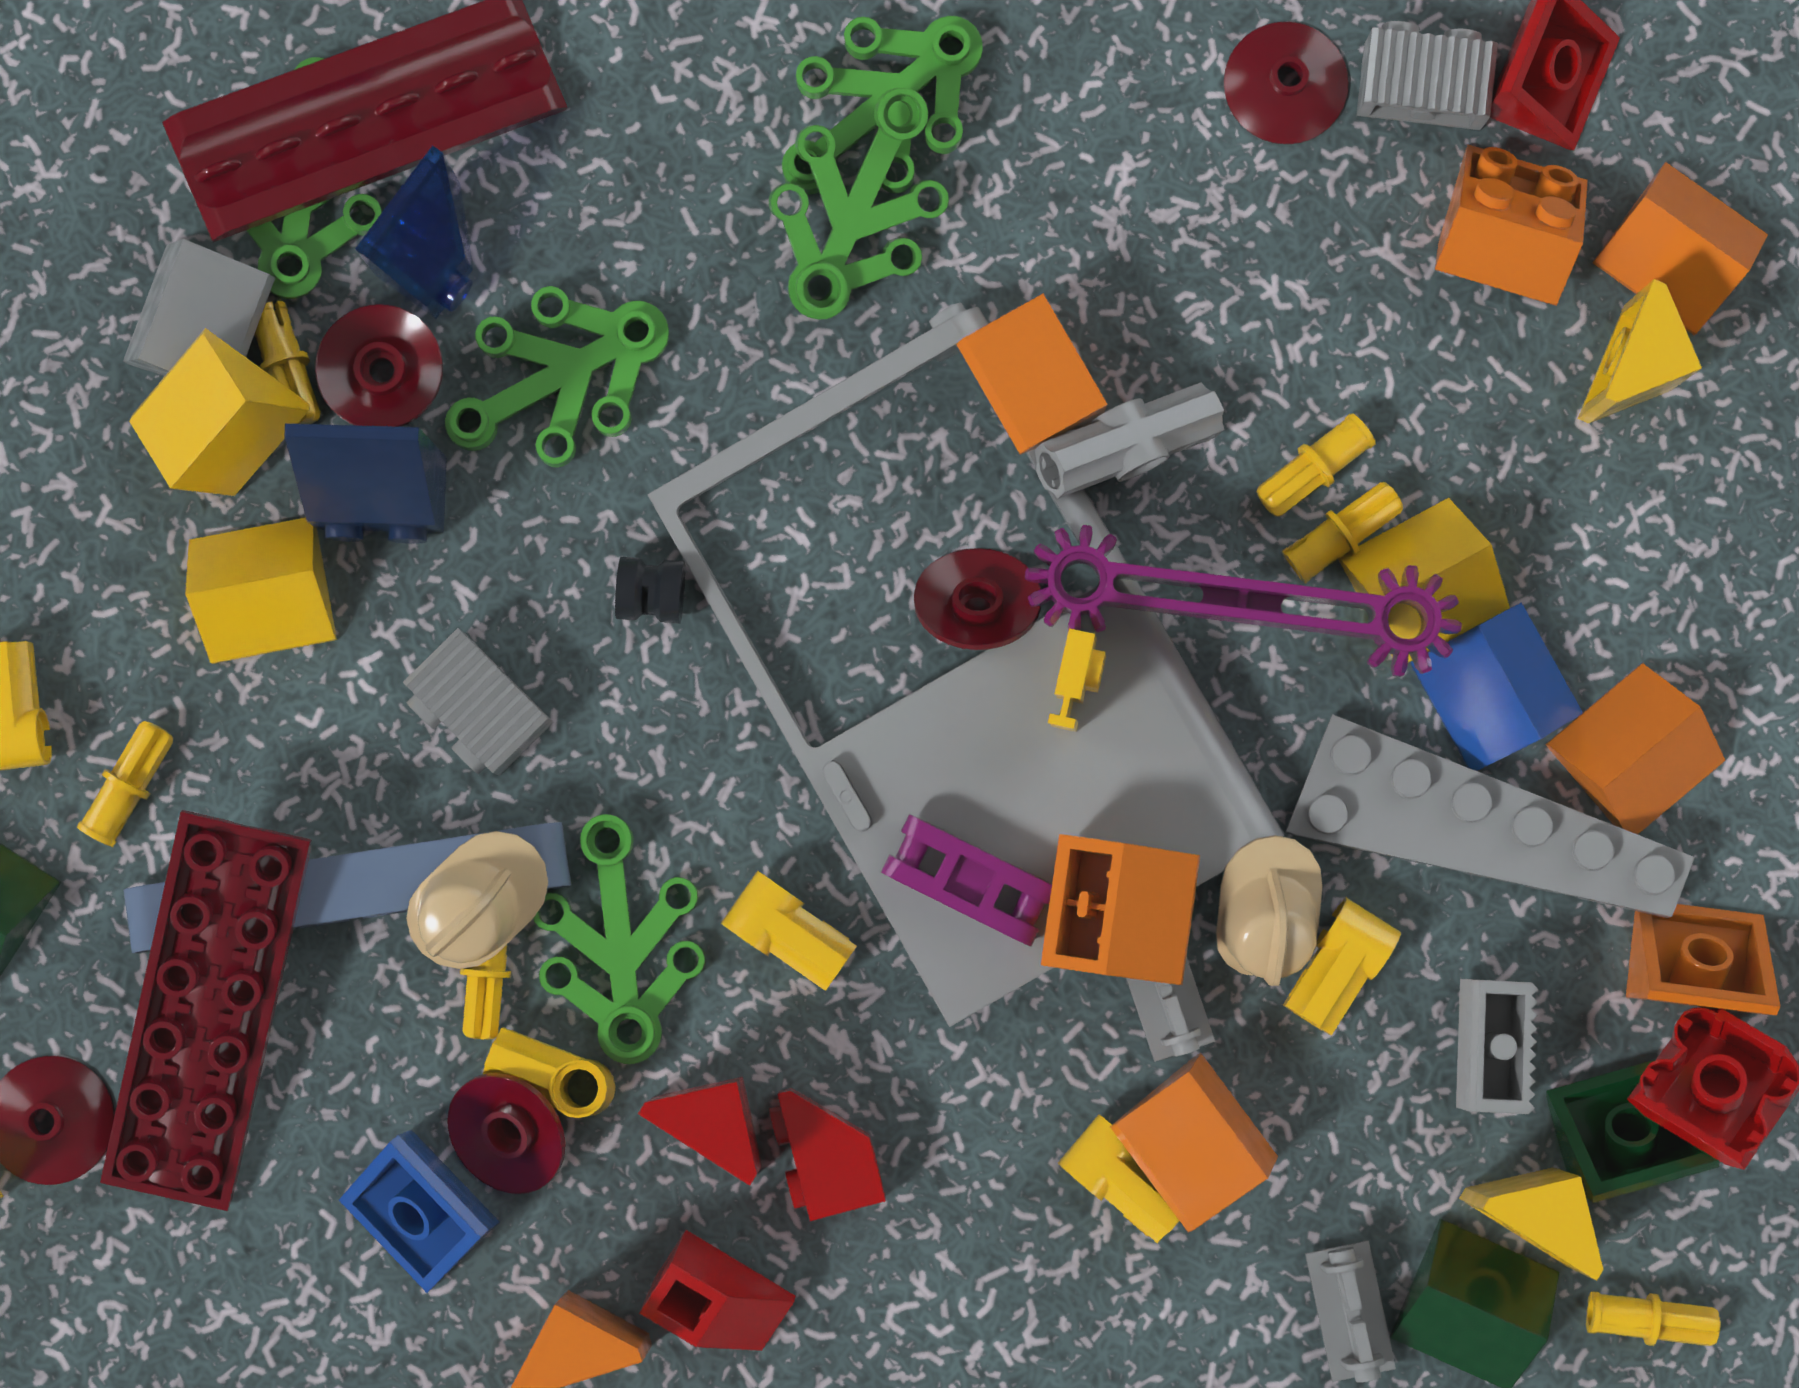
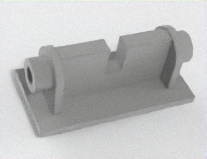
[1126,957,1215,1062]
[1305,1240,1396,1382]

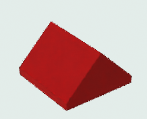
[1490,0,1620,150]
[638,1076,762,1186]

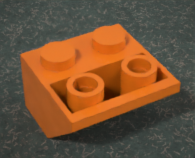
[1435,144,1588,306]
[1041,834,1200,985]

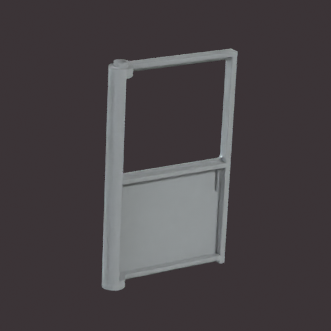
[647,303,1284,1027]

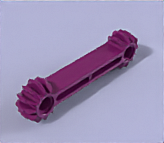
[1025,525,1462,677]

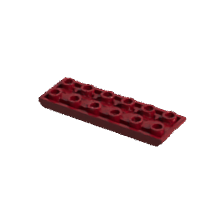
[162,0,568,243]
[100,810,312,1211]

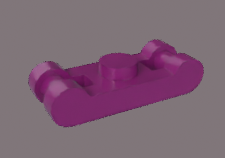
[881,814,1052,947]

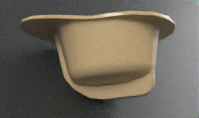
[406,831,548,969]
[1216,835,1322,986]

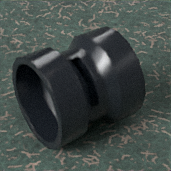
[615,557,686,624]

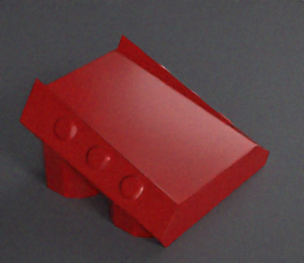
[1627,1008,1799,1170]

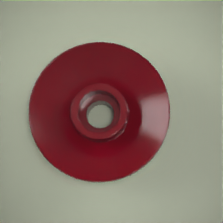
[1224,22,1348,144]
[315,304,443,427]
[914,548,1041,650]
[0,1056,115,1185]
[447,1073,566,1194]

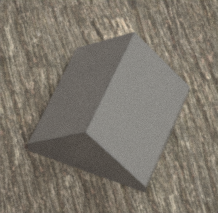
[123,239,275,376]

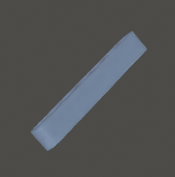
[123,822,571,954]

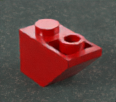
[769,1088,886,1221]
[639,1230,796,1351]

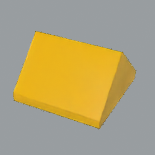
[1577,279,1702,423]
[129,328,311,496]
[1338,498,1510,663]
[185,517,337,664]
[1459,1167,1604,1281]

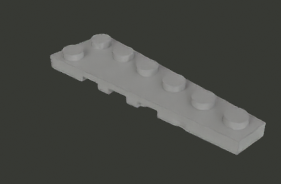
[1285,714,1695,918]

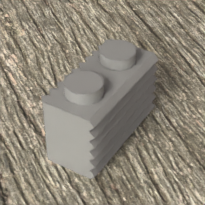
[1356,21,1498,130]
[403,628,553,776]
[1456,979,1538,1114]

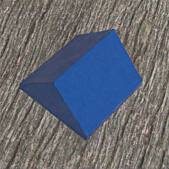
[1410,602,1583,771]
[339,1130,500,1293]

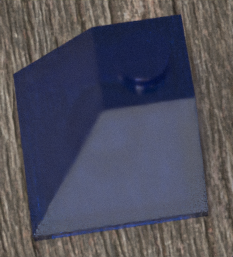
[355,145,473,319]

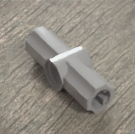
[1034,382,1224,499]

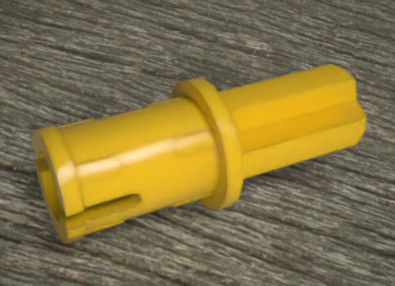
[254,301,321,424]
[1256,413,1376,517]
[1281,482,1403,584]
[77,721,173,847]
[459,945,511,1040]
[1586,1291,1721,1346]

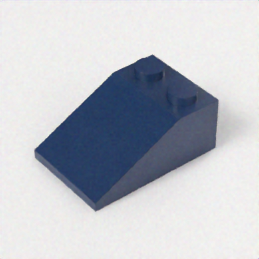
[284,423,447,544]

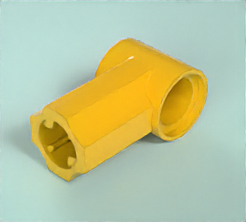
[0,641,52,770]
[721,870,857,991]
[1283,897,1401,1035]
[483,1027,616,1118]
[1058,1114,1179,1243]

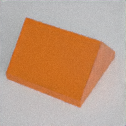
[1592,162,1768,336]
[956,293,1108,455]
[1545,663,1726,834]
[1626,904,1780,1015]
[1110,1053,1278,1232]
[511,1290,652,1388]

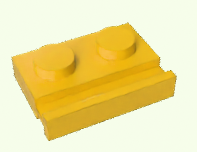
[1048,628,1106,732]

